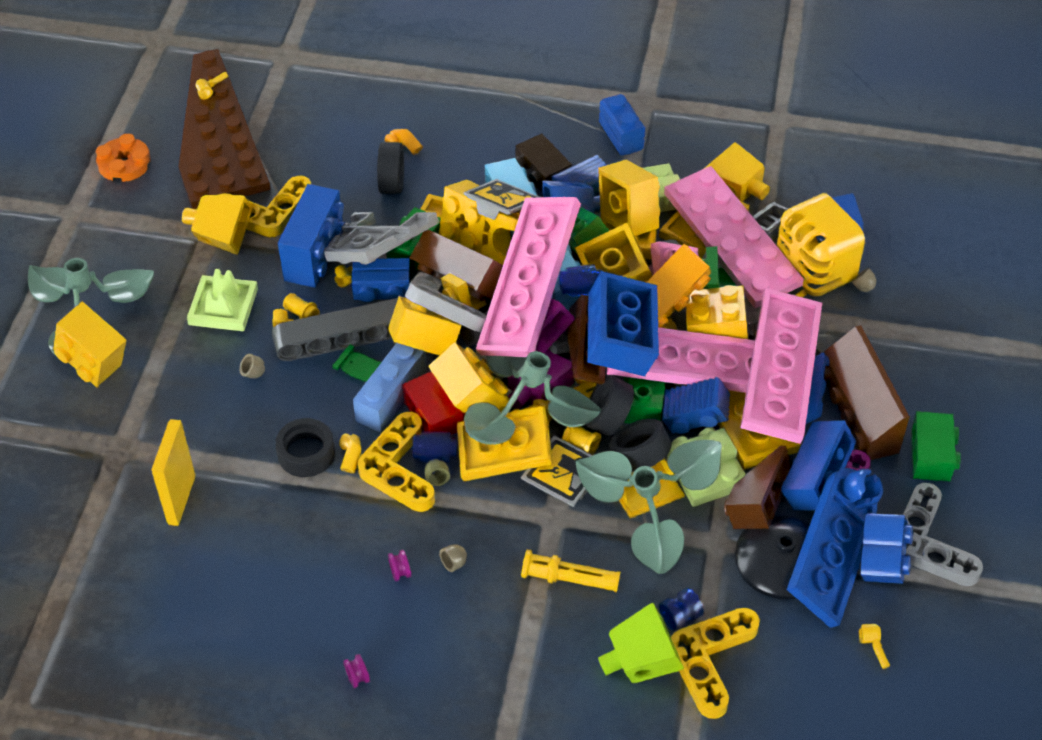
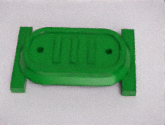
[332,344,381,382]

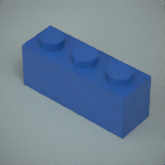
[781,421,856,511]

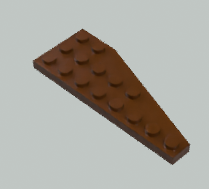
[178,49,271,209]

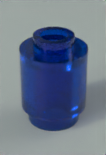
[559,264,601,297]
[413,431,457,462]

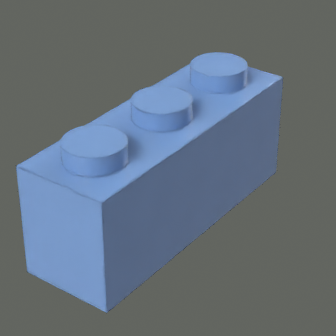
[353,343,427,433]

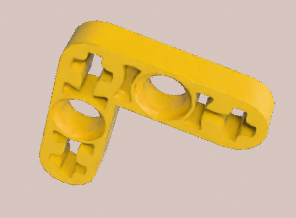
[219,175,311,238]
[357,412,435,512]
[671,608,760,719]

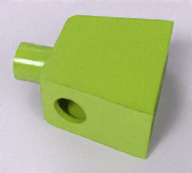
[598,603,684,683]

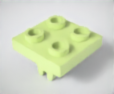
[187,269,258,331]

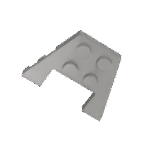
[323,212,439,264]

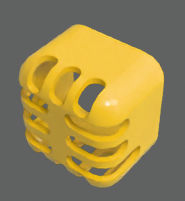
[777,193,865,297]

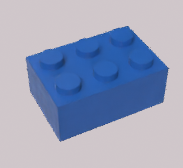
[278,184,346,288]
[588,271,659,377]

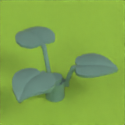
[28,258,154,356]
[464,351,601,445]
[576,440,722,574]

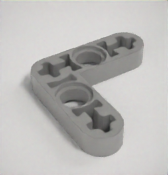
[405,272,487,332]
[903,483,983,586]

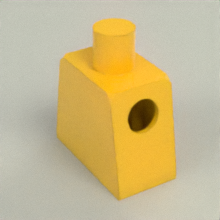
[704,142,770,202]
[182,195,253,254]

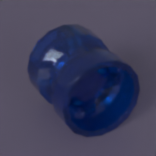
[658,587,704,631]

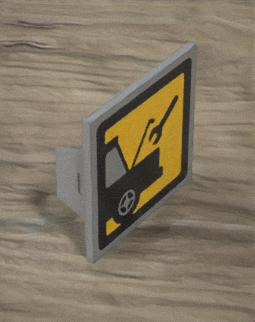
[464,179,541,220]
[521,435,593,507]

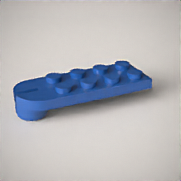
[787,468,883,628]

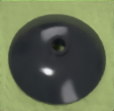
[735,515,810,600]

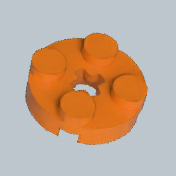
[96,134,151,182]

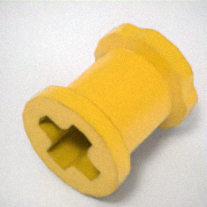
[562,427,601,455]

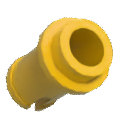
[283,293,320,319]

